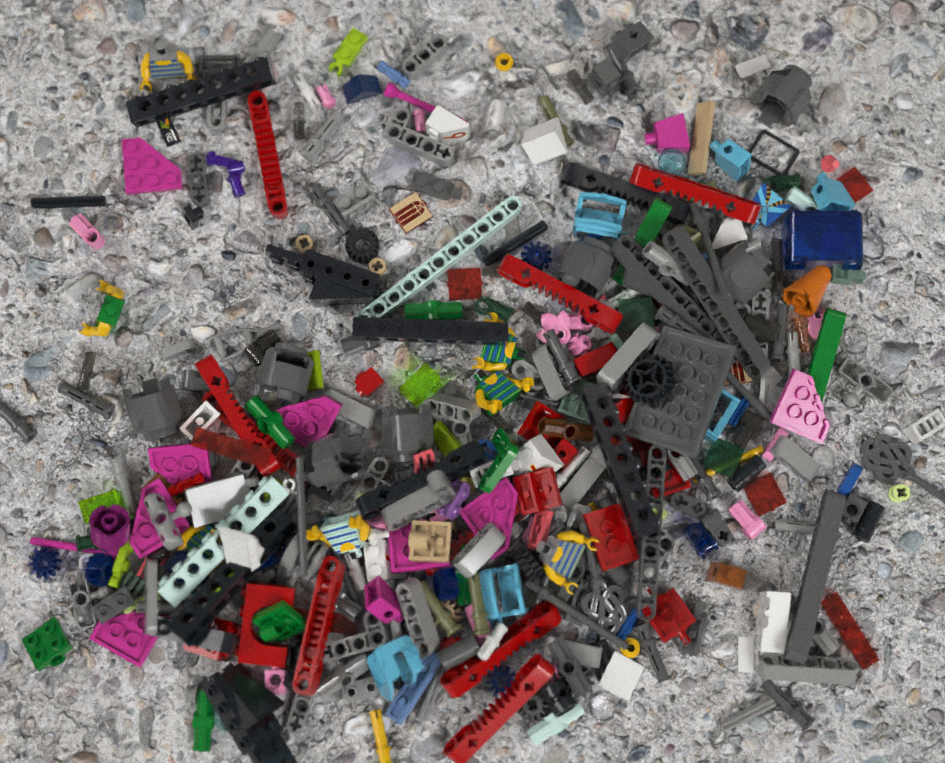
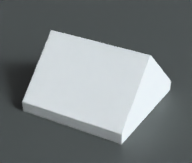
[521,117,568,166]

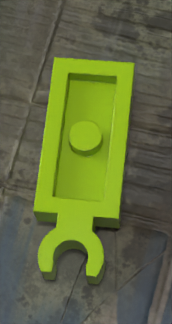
[328,27,368,77]
[109,537,134,589]

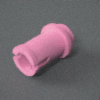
[316,84,336,109]
[412,109,426,133]

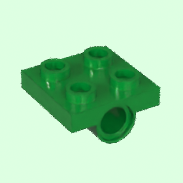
[252,600,307,643]
[22,616,73,672]

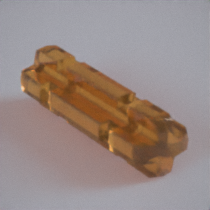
[793,315,811,353]

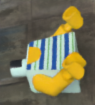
[306,510,370,560]

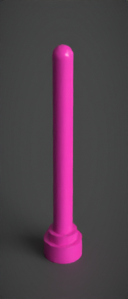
[384,82,468,123]
[30,537,120,561]

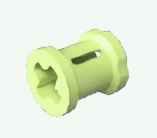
[888,484,910,503]

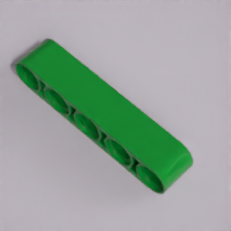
[611,197,673,286]
[807,308,847,402]

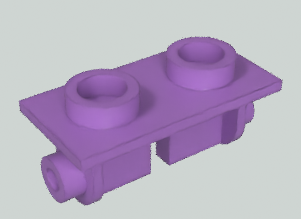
[438,478,471,521]

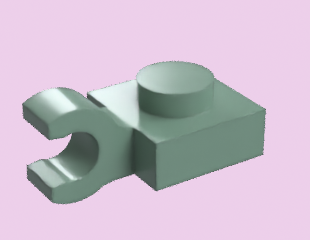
[831,263,866,286]

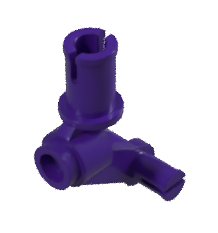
[206,151,246,198]

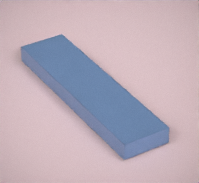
[385,651,442,726]

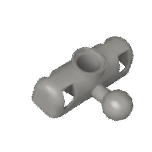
[838,358,893,407]
[144,493,192,550]
[66,569,113,629]

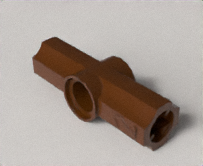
[538,417,595,442]

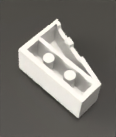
[757,591,791,653]

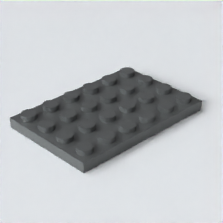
[625,326,737,459]

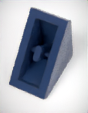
[342,74,383,105]

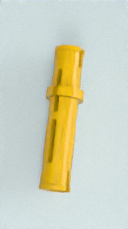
[369,709,392,763]

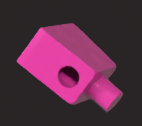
[644,113,690,153]
[364,575,404,624]

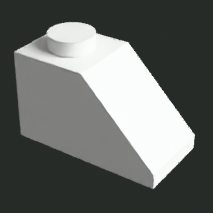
[712,217,748,253]
[179,400,221,442]

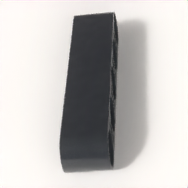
[142,616,237,654]

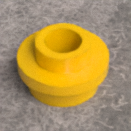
[495,53,513,71]
[620,638,640,658]

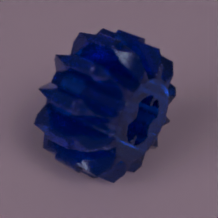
[520,241,552,271]
[27,546,62,580]
[84,553,115,587]
[432,567,460,601]
[485,664,516,697]

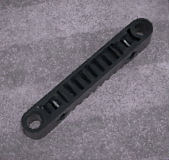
[561,162,691,225]
[356,441,487,520]

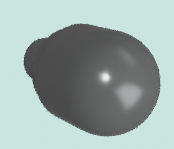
[574,120,594,145]

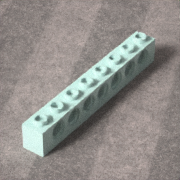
[157,475,289,607]

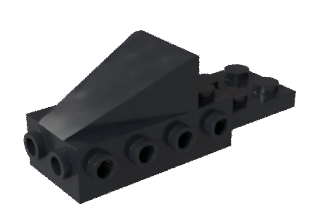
[265,244,382,308]
[201,663,298,763]

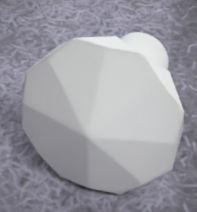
[368,527,389,547]

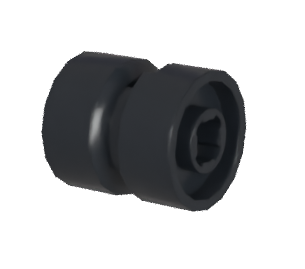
[541,680,578,718]

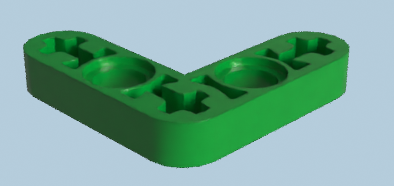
[478,428,519,494]

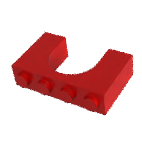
[573,342,638,427]
[235,581,296,668]

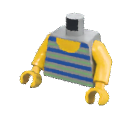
[140,41,198,92]
[536,530,599,594]

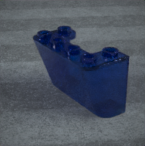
[781,210,863,270]

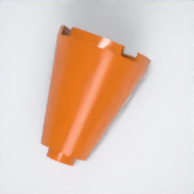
[782,265,832,317]

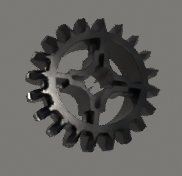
[623,354,676,407]

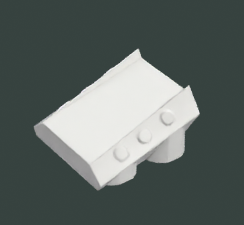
[218,526,264,571]

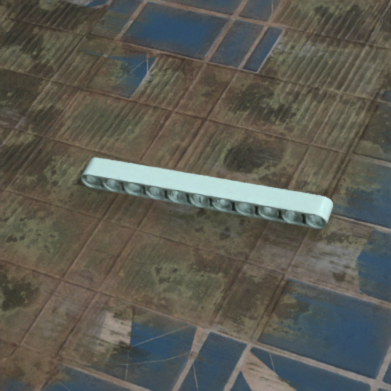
[356,196,521,318]

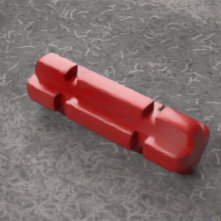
[168,472,206,497]

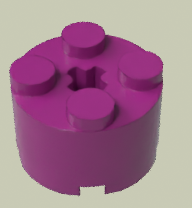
[89,504,131,552]

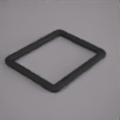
[748,129,800,178]

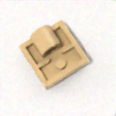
[409,521,452,563]

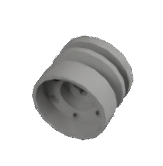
[280,532,330,582]

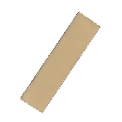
[688,100,715,176]

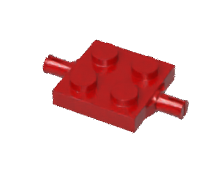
[642,588,697,646]

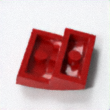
[517,401,566,449]
[513,467,563,516]

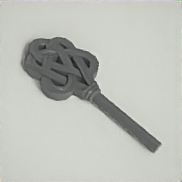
[861,434,945,503]
[579,523,627,634]

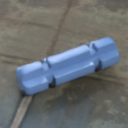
[377,61,410,88]

